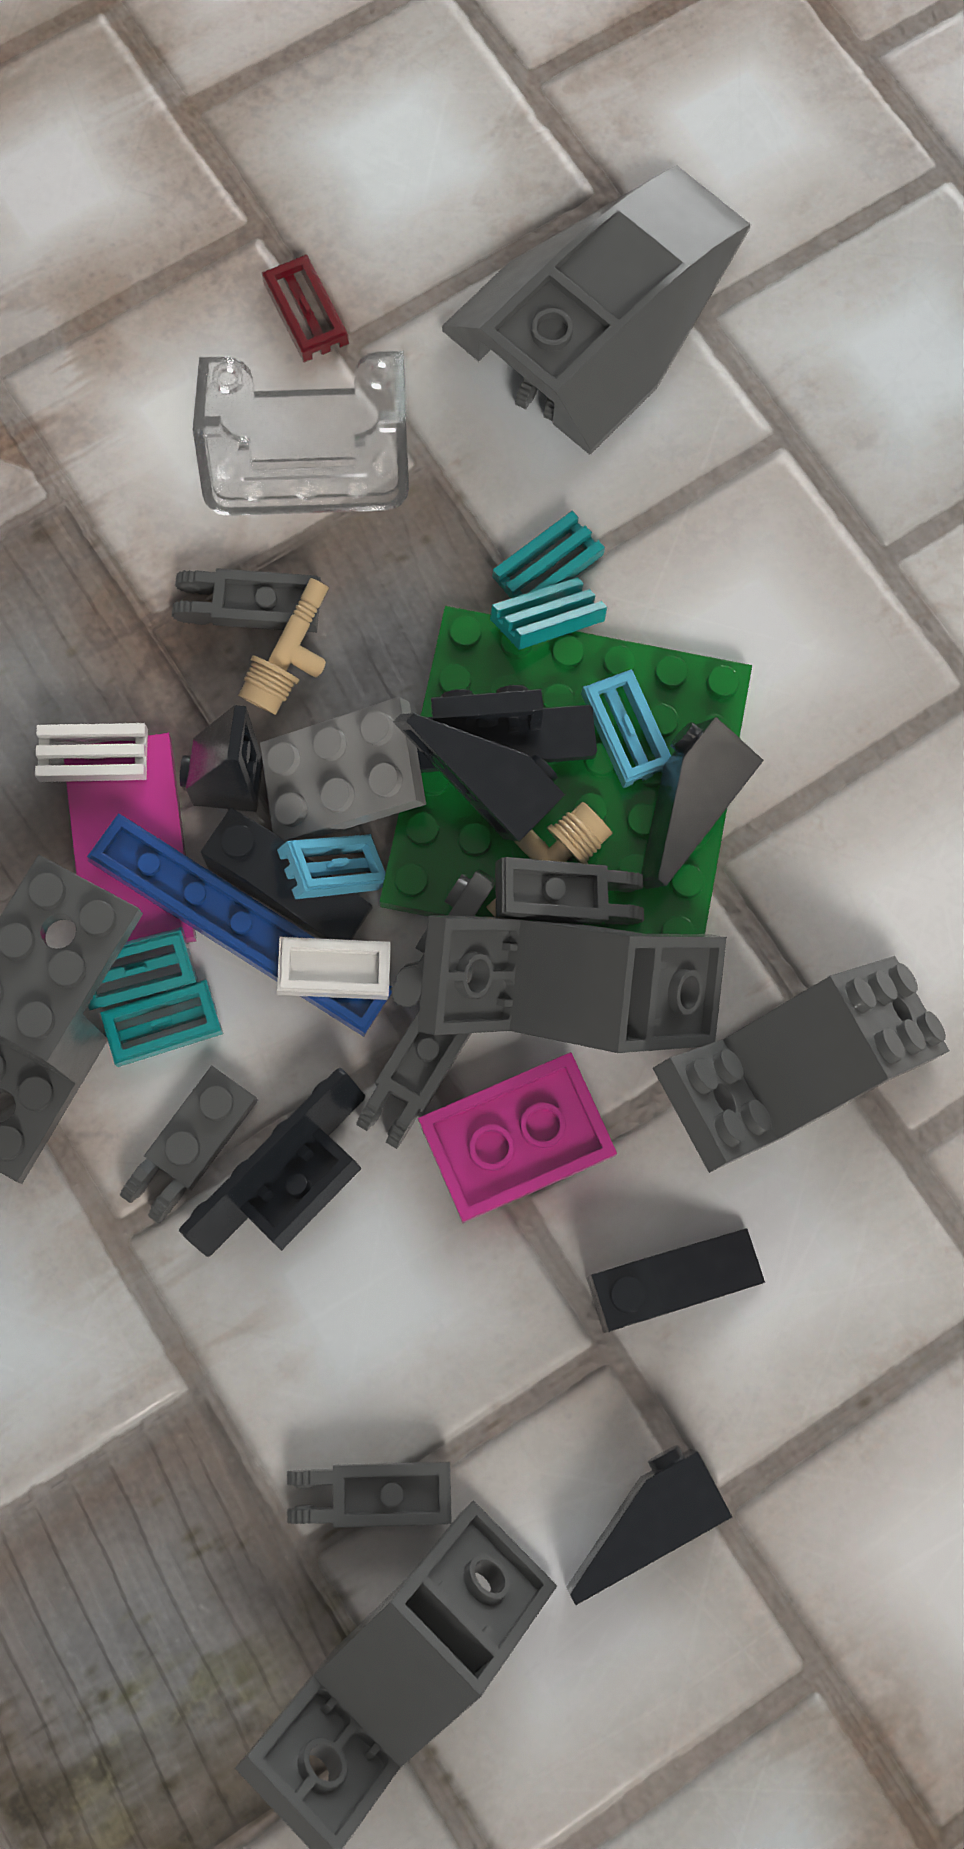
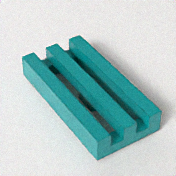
[492,511,605,598]
[490,577,608,650]
[88,927,198,1011]
[100,979,224,1067]

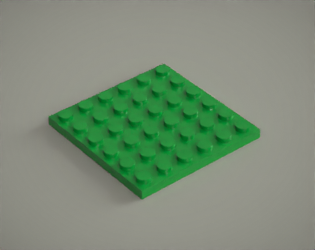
[379,606,752,934]

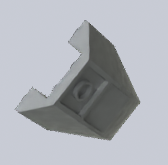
[442,166,751,455]

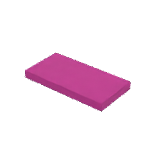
[64,733,196,946]

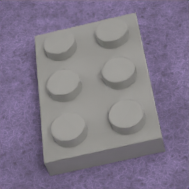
[260,697,426,841]

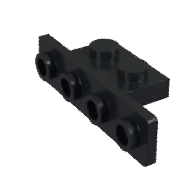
[417,685,597,773]
[179,1068,365,1257]

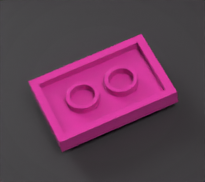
[418,1052,617,1224]

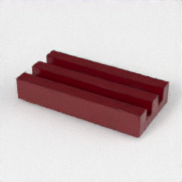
[262,254,349,362]

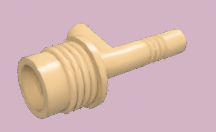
[238,578,329,715]
[486,802,613,917]

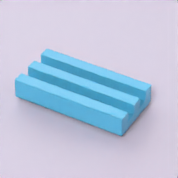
[581,669,671,788]
[277,834,386,899]

